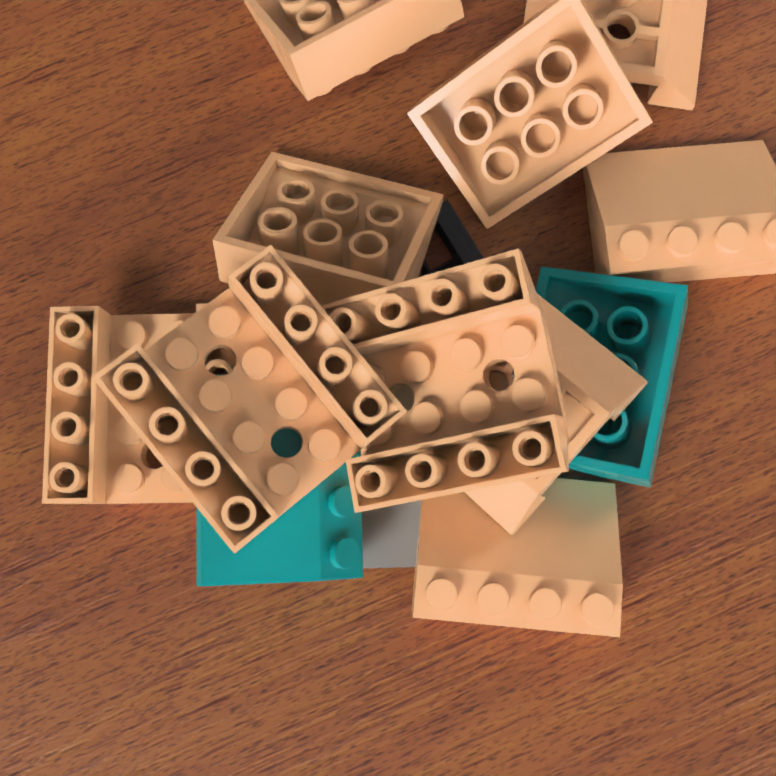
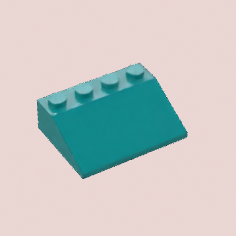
[536,266,688,488]
[196,374,363,587]

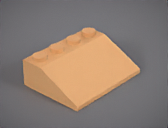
[244,0,464,101]
[407,0,653,229]
[582,140,776,283]
[213,152,444,305]
[411,478,623,637]

